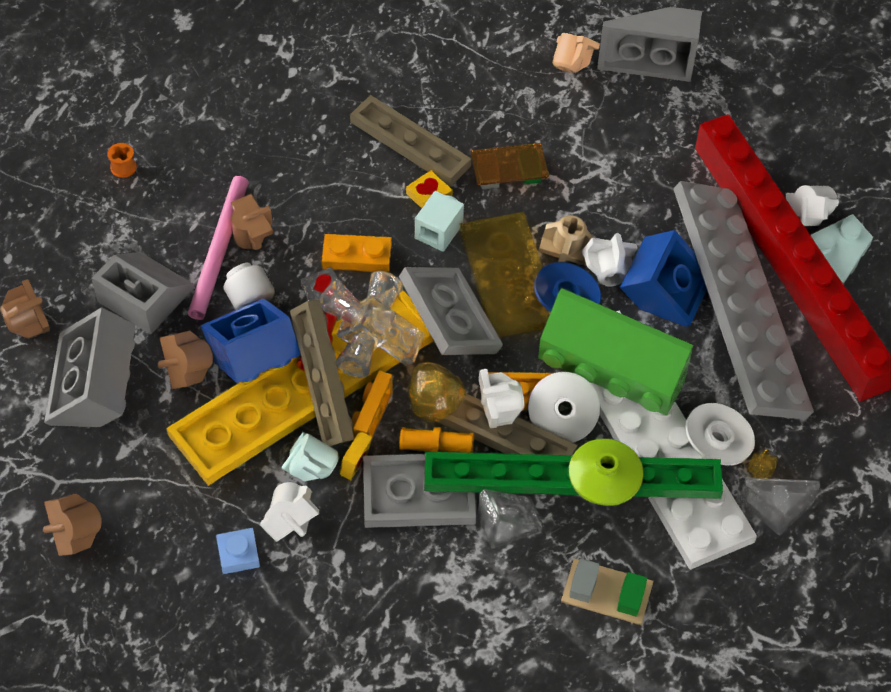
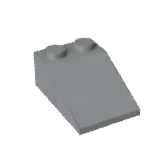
[597,7,702,82]

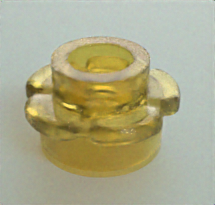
[747,449,778,484]

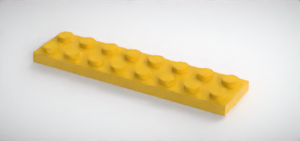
[166,284,434,486]

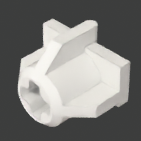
[786,185,839,226]
[582,233,638,287]
[479,369,524,429]
[260,482,319,542]

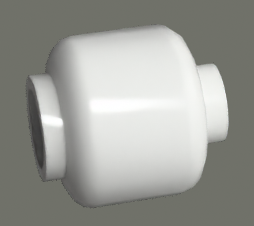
[224,262,275,310]

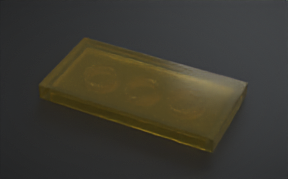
[459,212,551,338]

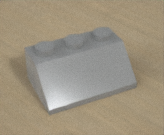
[44,307,135,427]

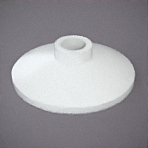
[528,372,600,443]
[686,403,755,465]

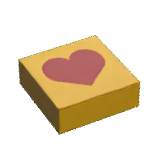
[406,170,453,208]
[339,431,372,481]

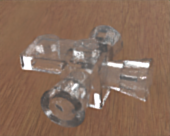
[320,271,425,378]

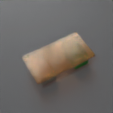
[471,143,549,189]

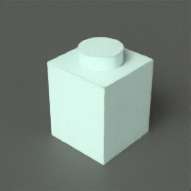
[415,191,464,252]

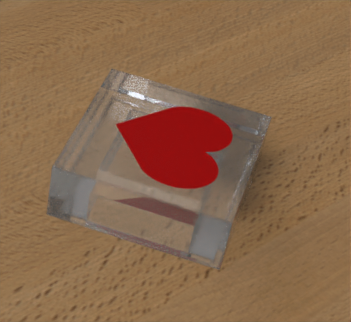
[300,267,346,306]

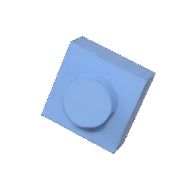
[216,528,260,574]

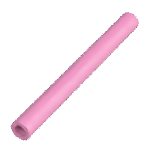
[188,176,249,320]

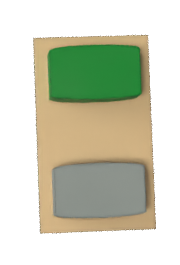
[561,558,653,625]

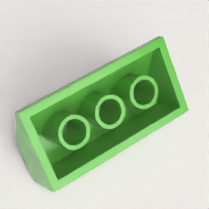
[538,288,693,416]

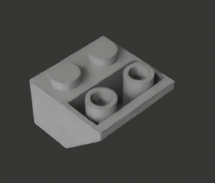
[91,252,194,334]

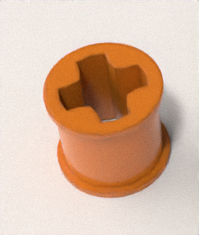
[107,143,137,178]

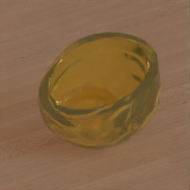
[408,362,466,422]

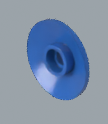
[534,262,601,312]

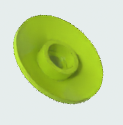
[569,439,643,506]

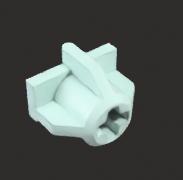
[282,432,339,481]

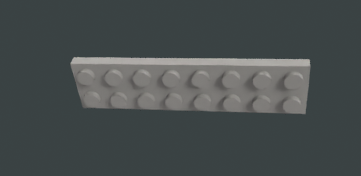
[673,181,814,420]

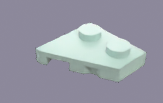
[811,214,873,284]

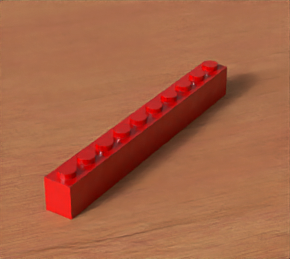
[695,114,891,402]

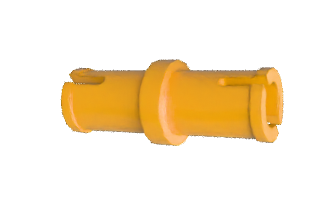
[399,427,474,453]

